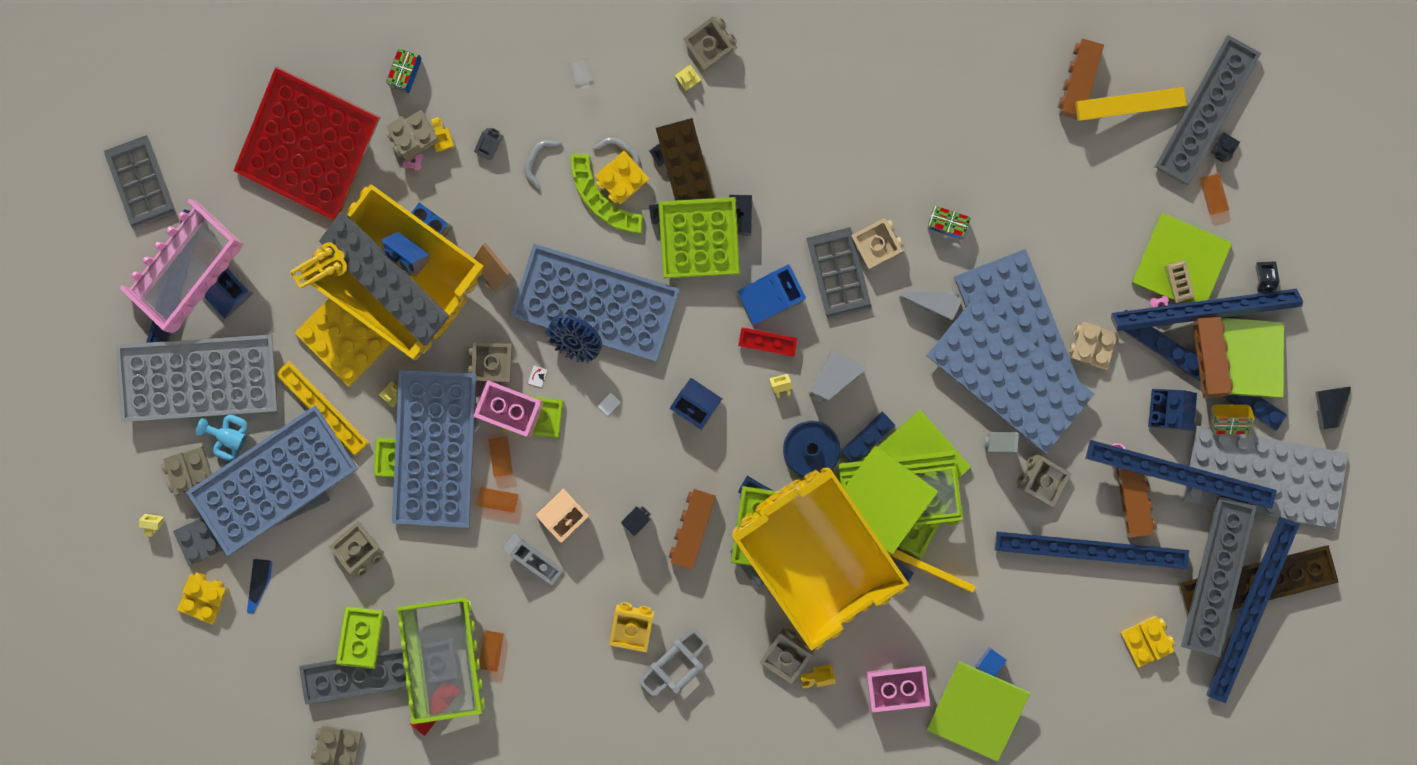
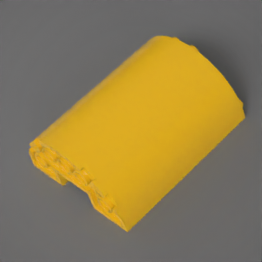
[300,184,484,360]
[732,468,909,651]

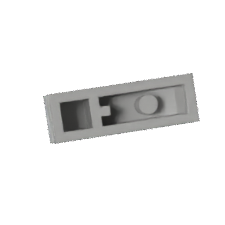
[899,290,963,322]
[984,432,1019,454]
[503,533,564,585]

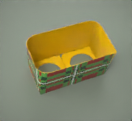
[1209,405,1255,434]

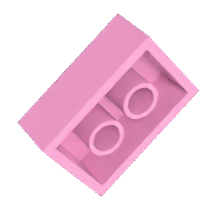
[474,380,544,438]
[866,665,930,712]

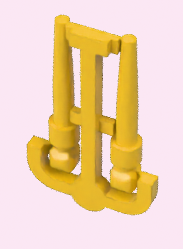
[290,242,347,289]

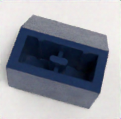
[204,266,254,319]
[669,378,723,431]
[1148,389,1197,431]

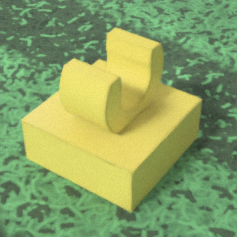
[675,65,701,92]
[769,374,793,398]
[379,381,398,408]
[138,514,164,537]

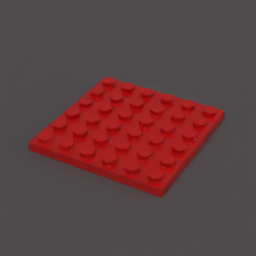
[233,67,381,220]

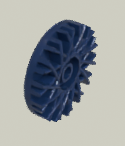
[546,315,602,363]
[783,421,840,477]

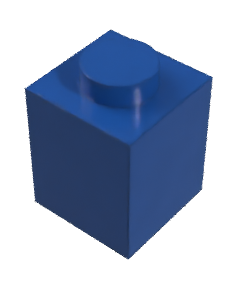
[976,648,1007,677]

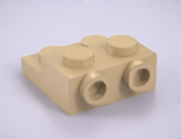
[851,218,905,269]
[1068,322,1118,370]

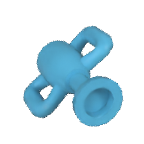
[195,415,248,462]

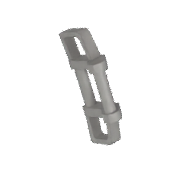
[639,628,707,696]

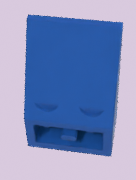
[381,232,430,277]
[737,264,806,325]

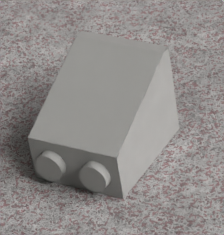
[809,350,866,403]

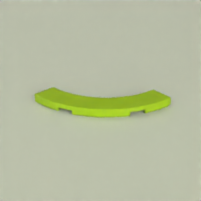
[571,154,643,235]

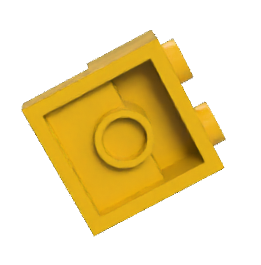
[595,151,650,205]
[177,572,229,625]
[609,602,655,653]
[1120,616,1176,668]

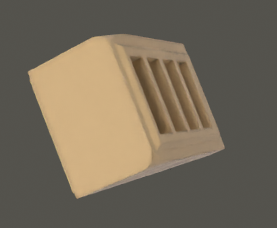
[1164,260,1194,303]

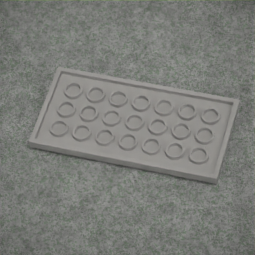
[116,335,278,422]
[1182,425,1348,529]

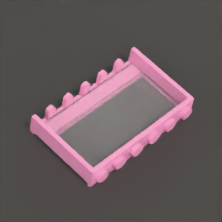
[120,199,244,334]

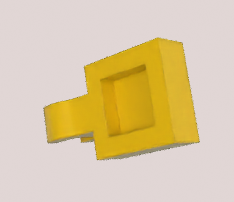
[431,117,455,152]
[801,664,836,688]

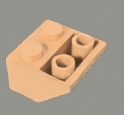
[536,488,590,543]

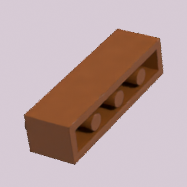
[1057,38,1104,120]
[1193,317,1233,398]
[1116,468,1156,538]
[668,489,716,570]

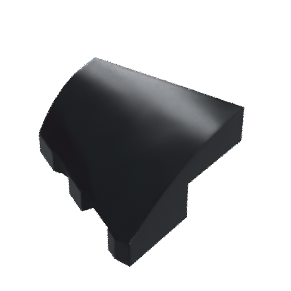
[1315,386,1351,430]

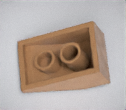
[474,242,515,293]

